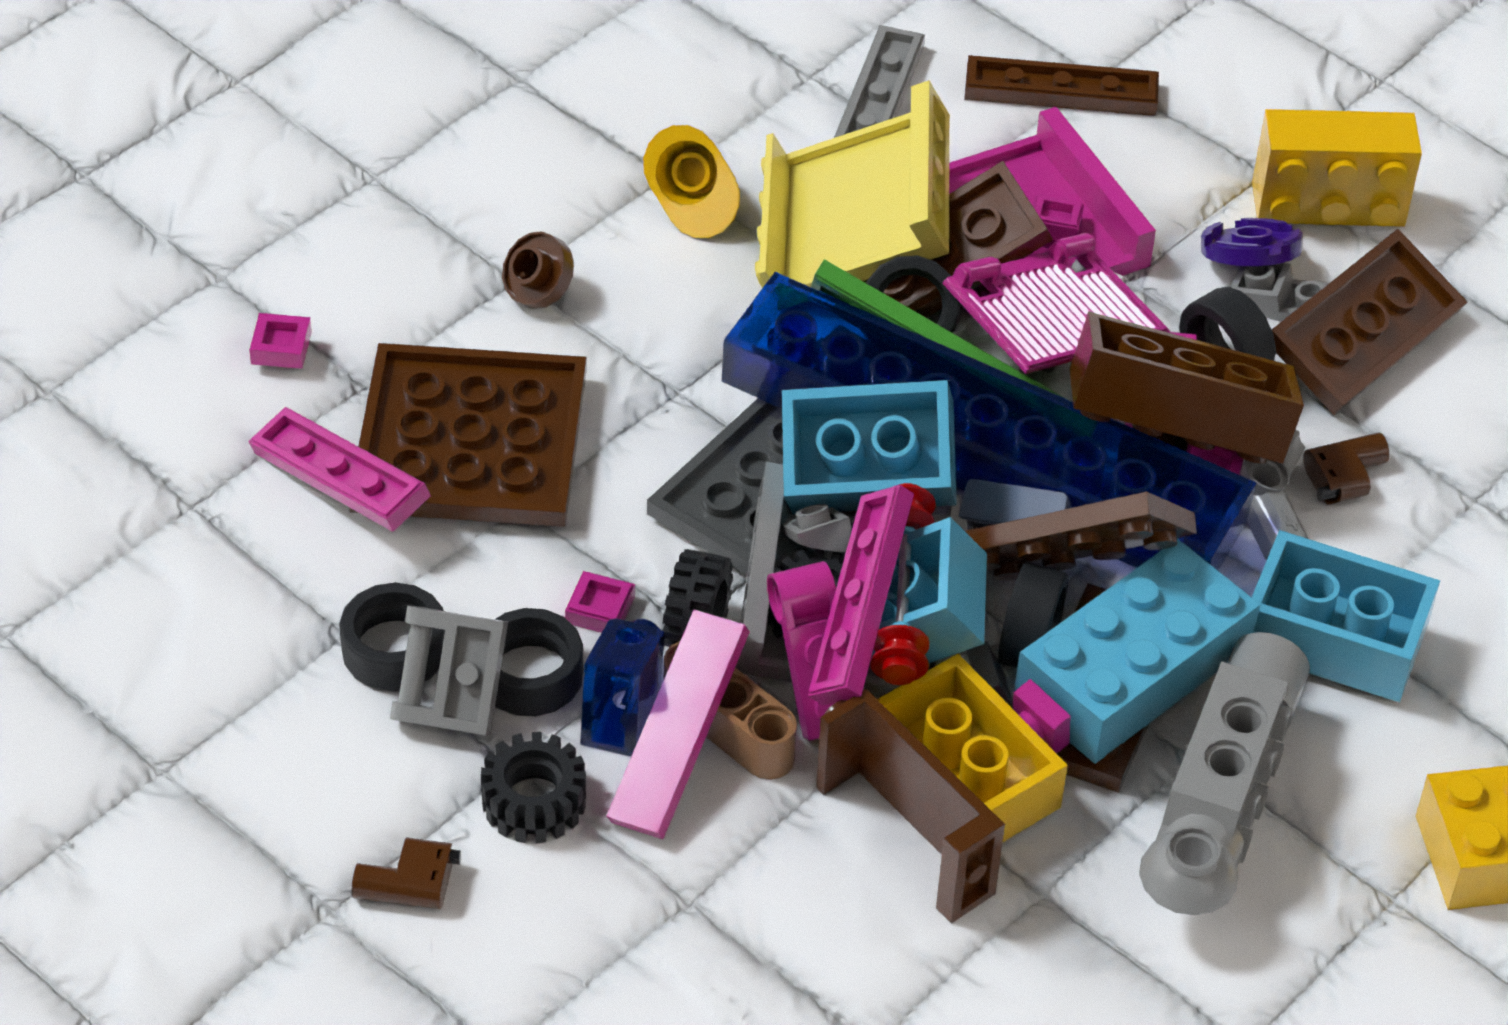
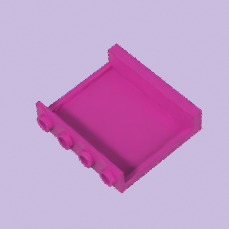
[949,107,1156,297]

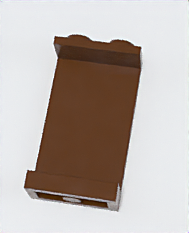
[816,689,1005,923]

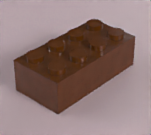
[1069,311,1304,464]

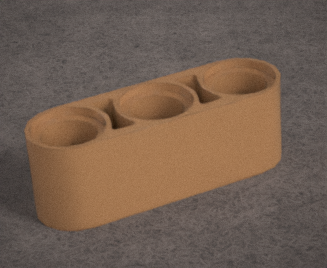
[663,641,797,780]

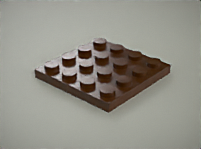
[349,343,587,527]

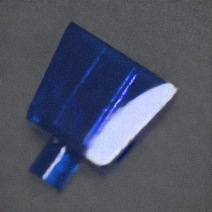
[580,618,665,756]

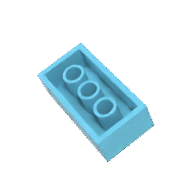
[1014,539,1260,764]

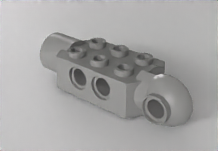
[1139,632,1310,916]

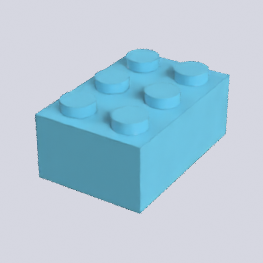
[782,380,957,514]
[1252,530,1441,703]

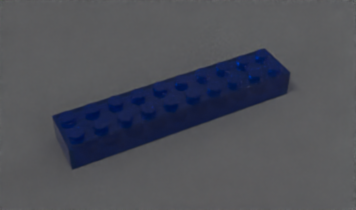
[721,272,1257,571]

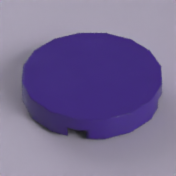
[1201,218,1303,266]

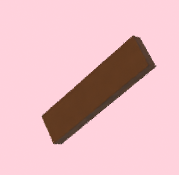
[964,55,1159,116]

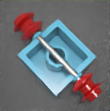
[870,483,987,685]

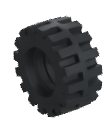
[662,549,733,647]

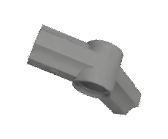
[1224,430,1309,560]

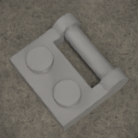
[390,605,508,736]

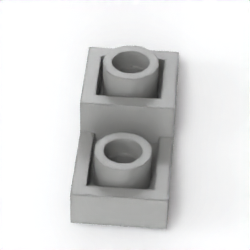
[1230,263,1329,322]
[780,504,856,552]

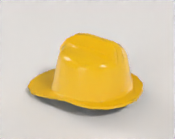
[643,125,740,238]

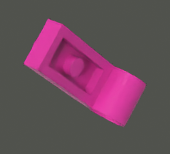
[767,561,848,741]

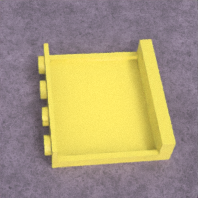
[755,80,950,307]

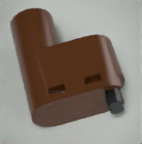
[1303,432,1390,505]
[351,837,461,909]

